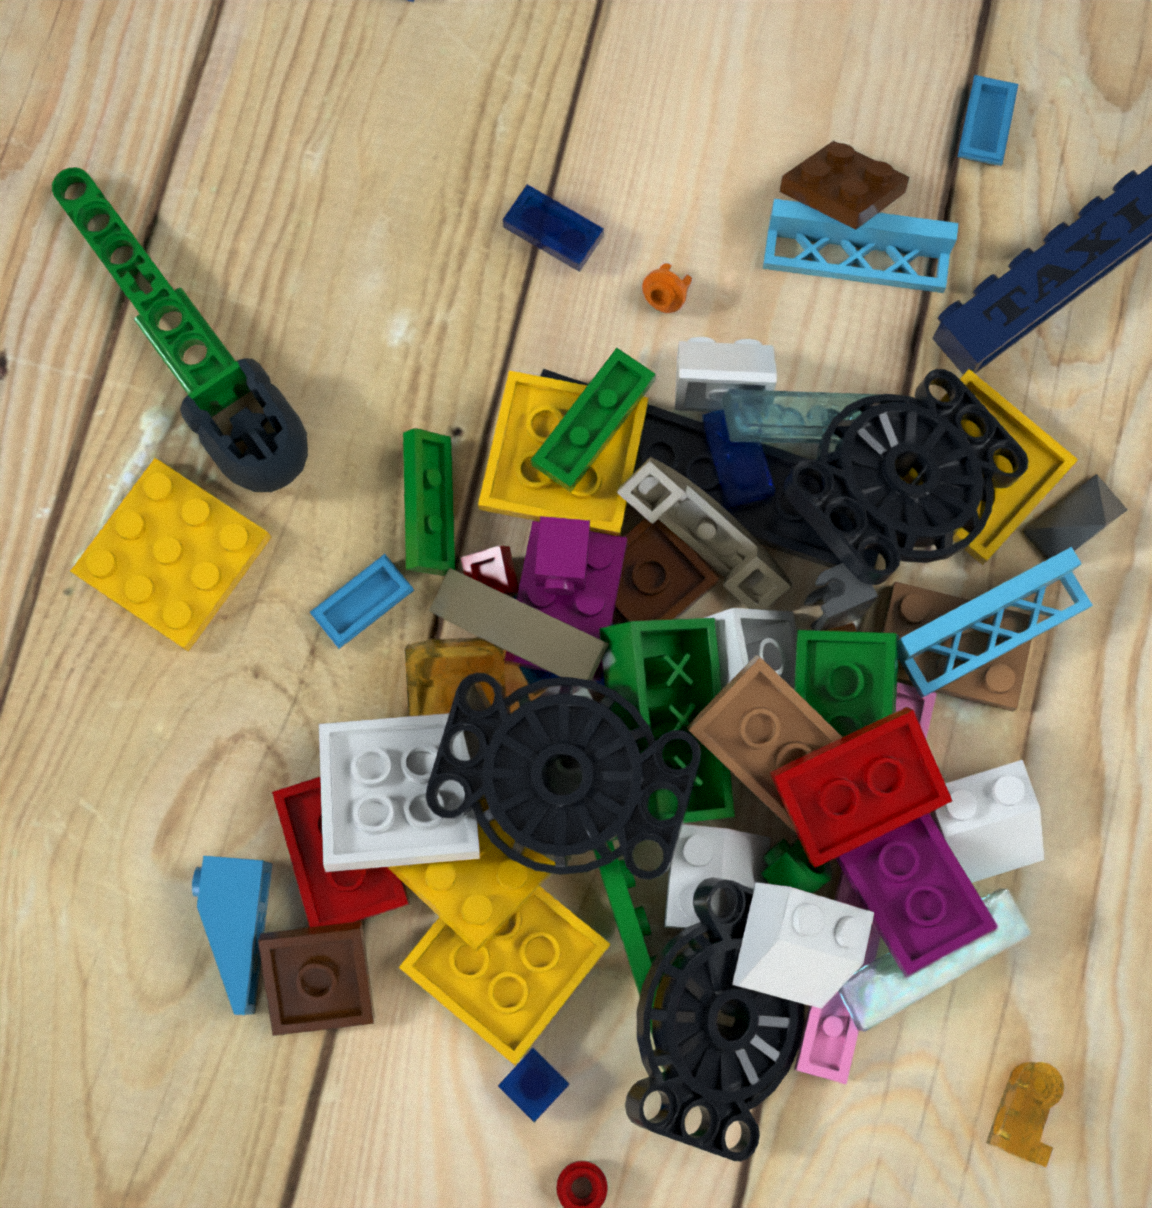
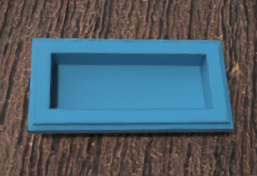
[957,75,1019,166]
[310,554,414,649]

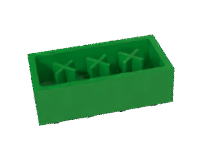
[599,618,735,823]

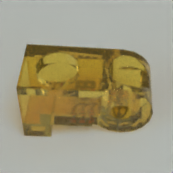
[986,1061,1064,1168]

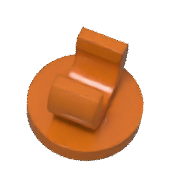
[642,263,692,313]

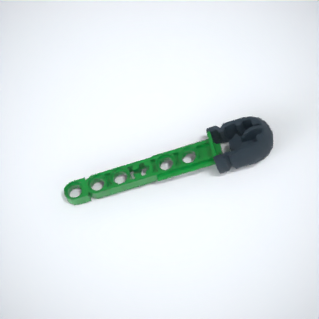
[52,167,308,492]

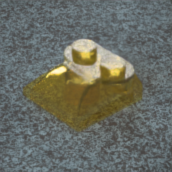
[405,637,507,717]

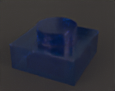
[498,1047,570,1123]

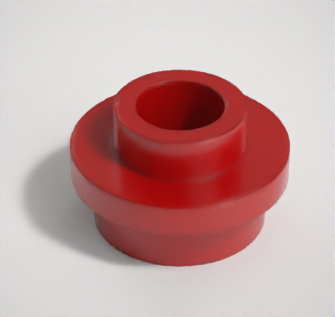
[556,1160,608,1208]

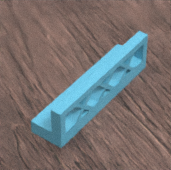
[763,199,959,293]
[898,547,1093,698]

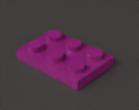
[504,521,627,681]
[836,813,999,979]

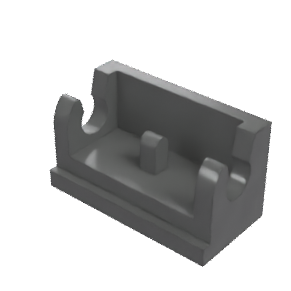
[804,563,878,631]

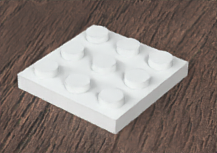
[319,713,480,872]

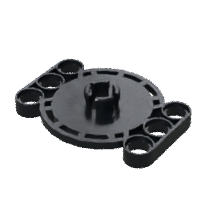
[784,369,1029,585]
[426,672,702,880]
[625,877,804,1162]

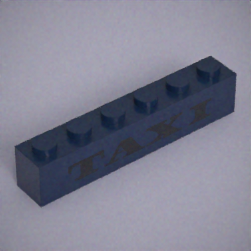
[932,165,1152,375]

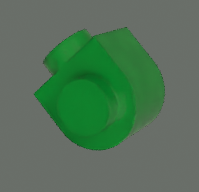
[761,837,832,894]

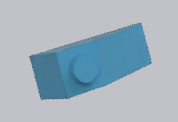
[192,856,273,1015]

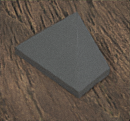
[1023,474,1128,560]

